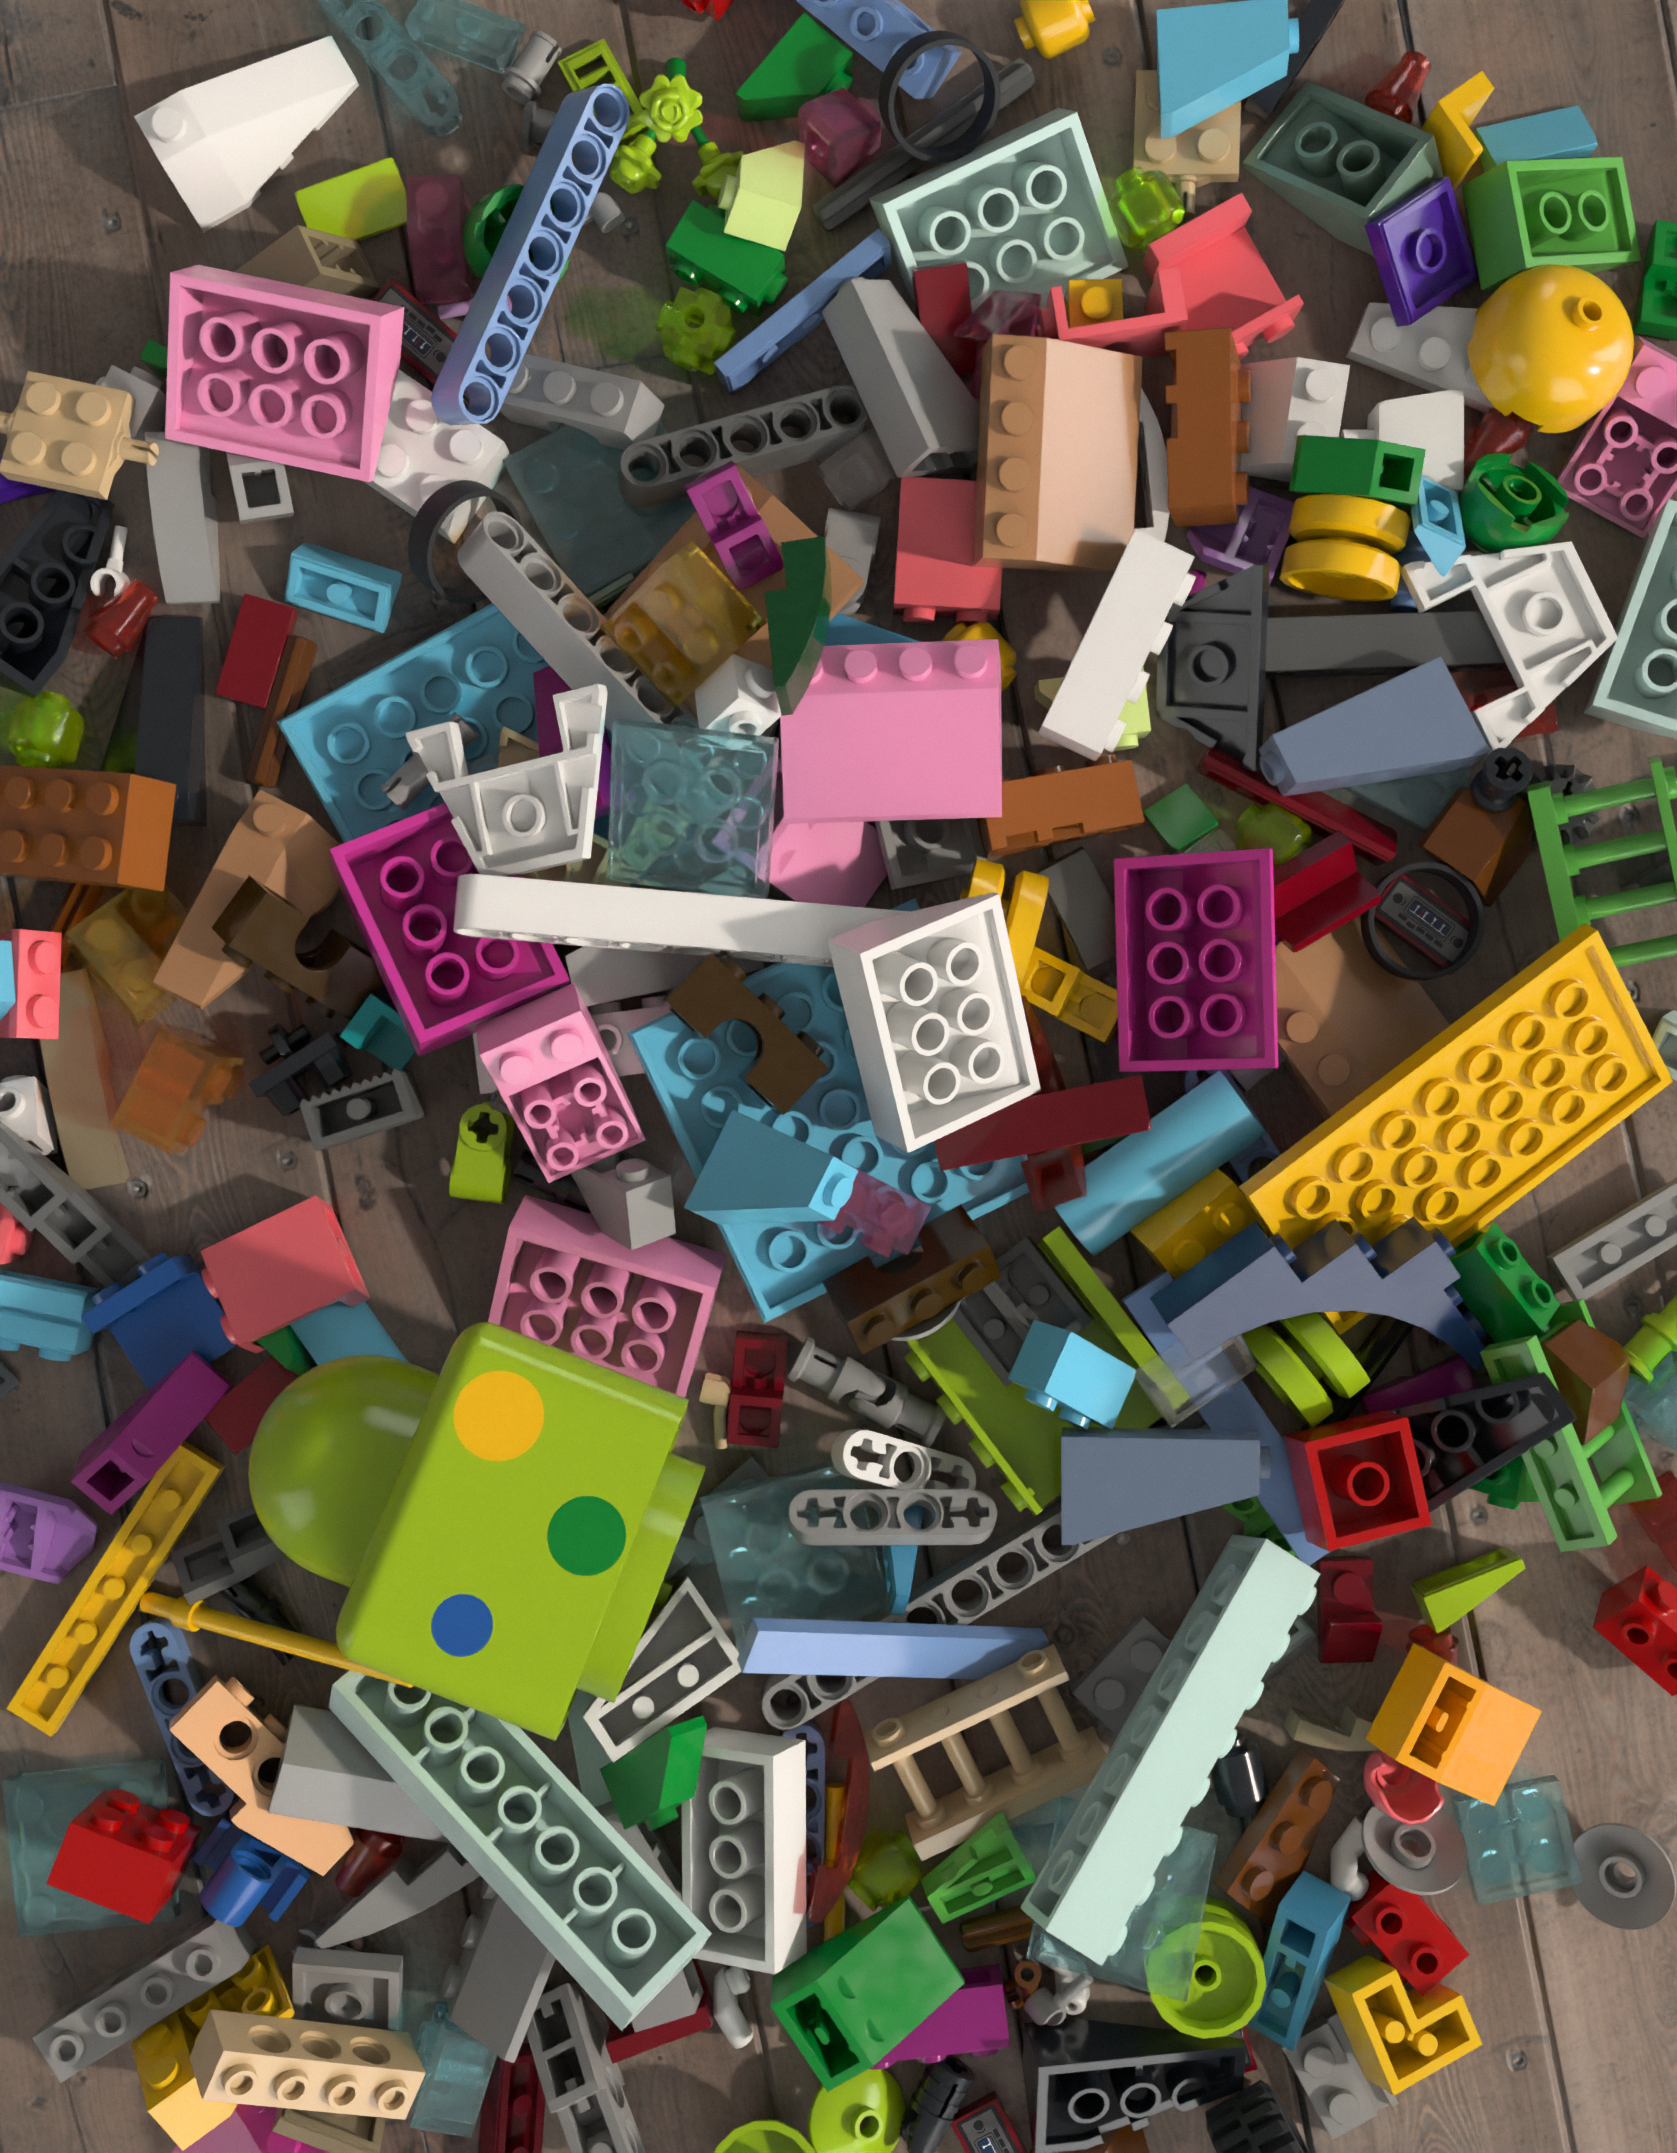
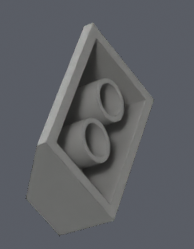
[441,1879,556,2063]

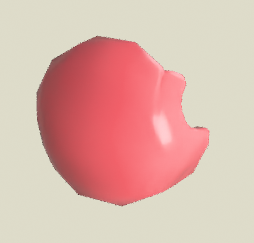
[1363,1750,1444,1825]

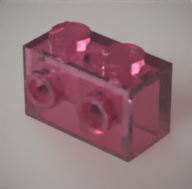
[815,1161,932,1258]

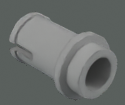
[502,30,562,105]

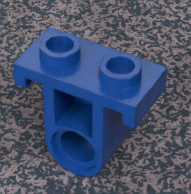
[192,1811,312,1927]

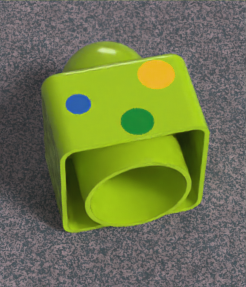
[248,1322,706,1741]

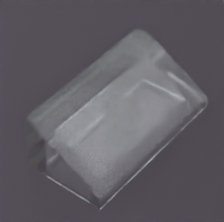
[1134,1334,1258,1428]

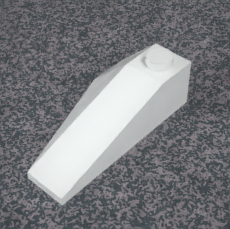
[134,36,359,232]

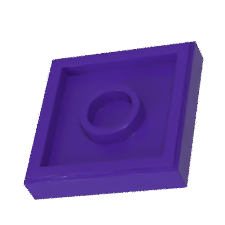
[1364,176,1479,327]

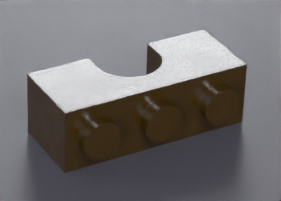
[211,875,383,1021]
[661,953,829,1115]
[821,1204,1002,1355]

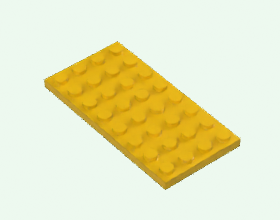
[1239,923,1673,1336]

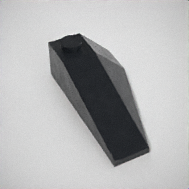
[0,489,115,699]
[100,617,207,827]
[1022,2018,1246,2153]

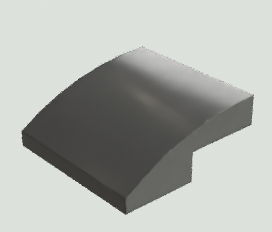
[952,1235,1095,1388]

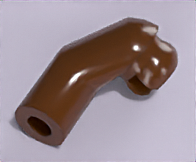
[1003,1956,1042,2009]

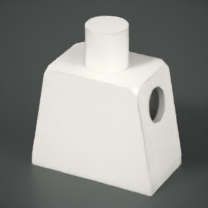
[1339,389,1464,494]

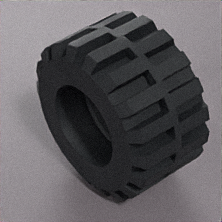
[1205,2080,1310,2153]

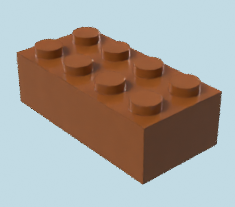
[0,765,177,892]

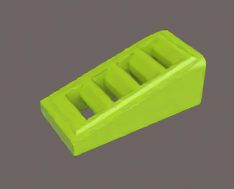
[557,38,649,146]
[1410,1546,1526,1634]

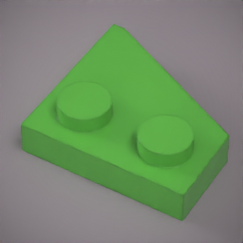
[921,1812,1037,1924]

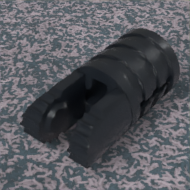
[900,2055,975,2153]

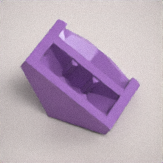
[1186,487,1294,585]
[0,1482,98,1585]

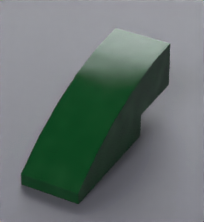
[764,536,832,716]

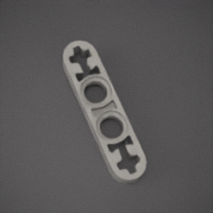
[787,1489,997,1545]

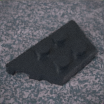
[1156,561,1270,771]

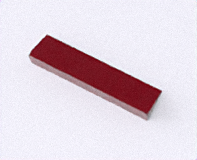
[1196,746,1397,866]
[935,1075,1152,1171]
[478,2043,546,2153]

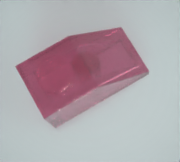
[798,88,881,188]
[406,175,471,303]

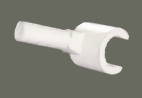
[90,526,131,599]

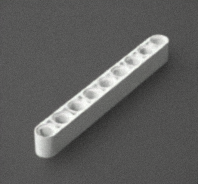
[453,874,910,967]

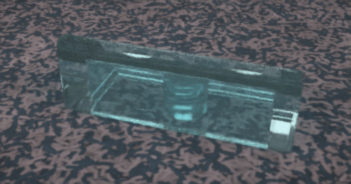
[405,0,527,74]

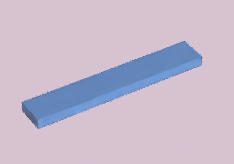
[1121,1270,1330,1566]
[737,1617,1049,1679]

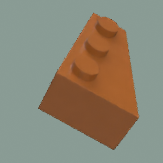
[1165,327,1252,527]
[977,754,1145,860]

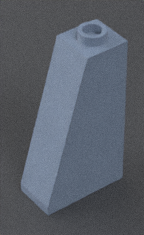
[1259,656,1490,797]
[1061,1427,1271,1545]

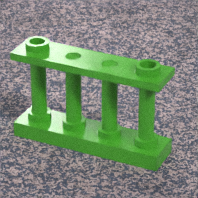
[1527,755,1677,968]
[1480,1299,1662,1552]

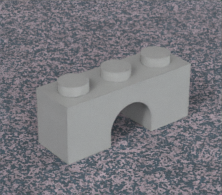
[499,353,665,450]

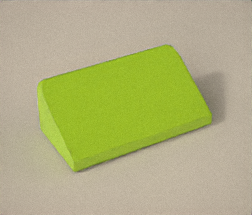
[294,157,417,242]

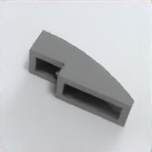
[144,432,221,605]

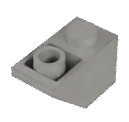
[226,452,294,525]
[571,1150,676,1250]

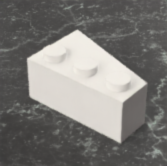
[583,1576,741,1763]

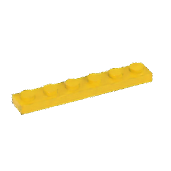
[6,1441,225,1737]

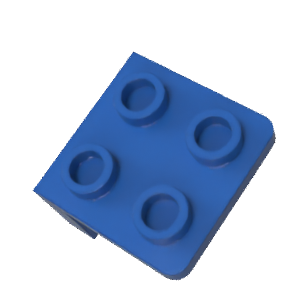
[81,1253,238,1390]

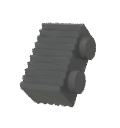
[299,1068,427,1151]

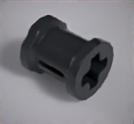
[1470,748,1532,813]

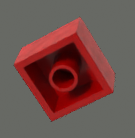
[1283,1411,1432,1551]
[46,1789,203,1924]

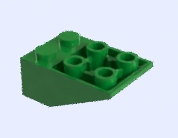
[770,1894,964,2092]

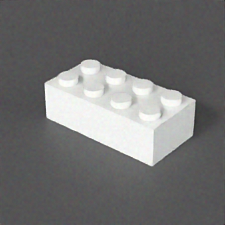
[363,370,513,544]
[682,1727,807,1975]

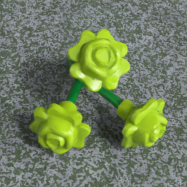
[609,57,745,200]

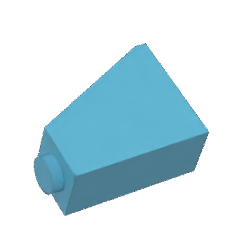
[1156,0,1299,139]
[684,1109,858,1225]

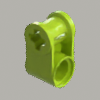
[449,1101,515,1205]

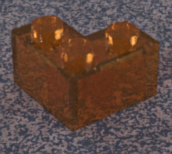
[110,1027,246,1154]

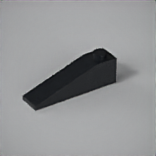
[1387,1372,1578,1513]

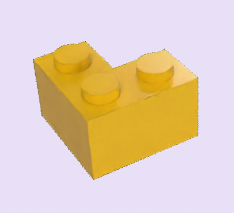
[1324,1955,1483,2096]

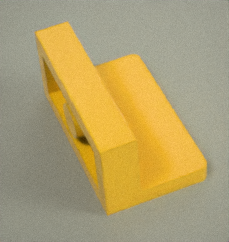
[1421,71,1494,190]

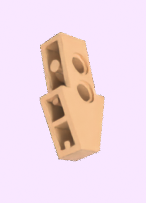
[169,1674,354,1876]

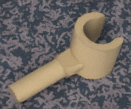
[699,1373,732,1449]

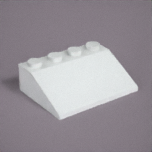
[827,892,1041,1153]

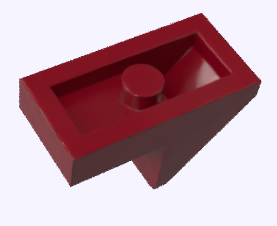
[1316,1556,1383,1663]

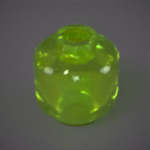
[1107,167,1185,253]
[7,691,85,769]
[1234,803,1313,869]
[844,1830,922,1912]

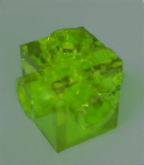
[656,286,737,375]

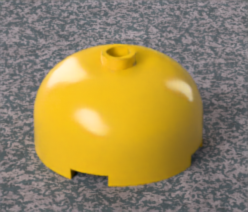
[1467,264,1634,433]

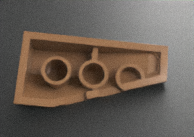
[152,789,340,1010]

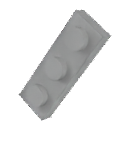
[1546,1178,1677,1301]

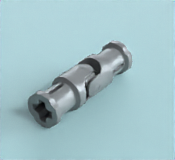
[787,1336,946,1448]

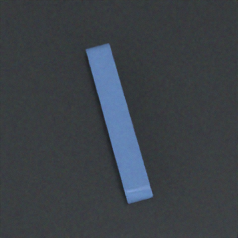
[431,84,630,426]

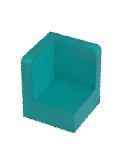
[340,993,417,1070]

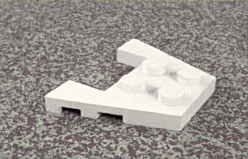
[1401,541,1618,755]
[406,684,608,877]

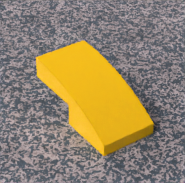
[1019,947,1118,1046]

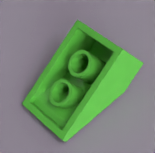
[1462,157,1641,290]

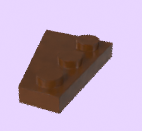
[1212,1748,1340,1928]

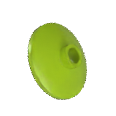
[808,2069,905,2153]

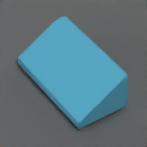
[1474,105,1598,173]
[1411,475,1466,576]
[284,543,402,633]

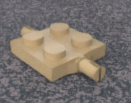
[1132,70,1241,220]
[0,371,159,500]

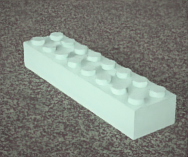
[1020,1534,1320,1966]
[328,1671,712,2031]

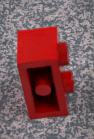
[1593,1565,1677,1697]
[1345,1869,1470,1997]

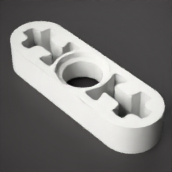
[831,1429,976,1490]

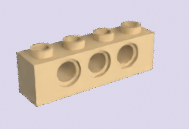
[189,2009,426,2120]

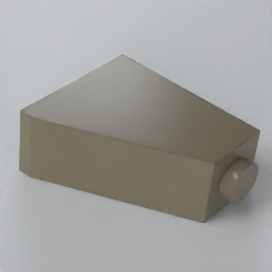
[235,225,380,299]

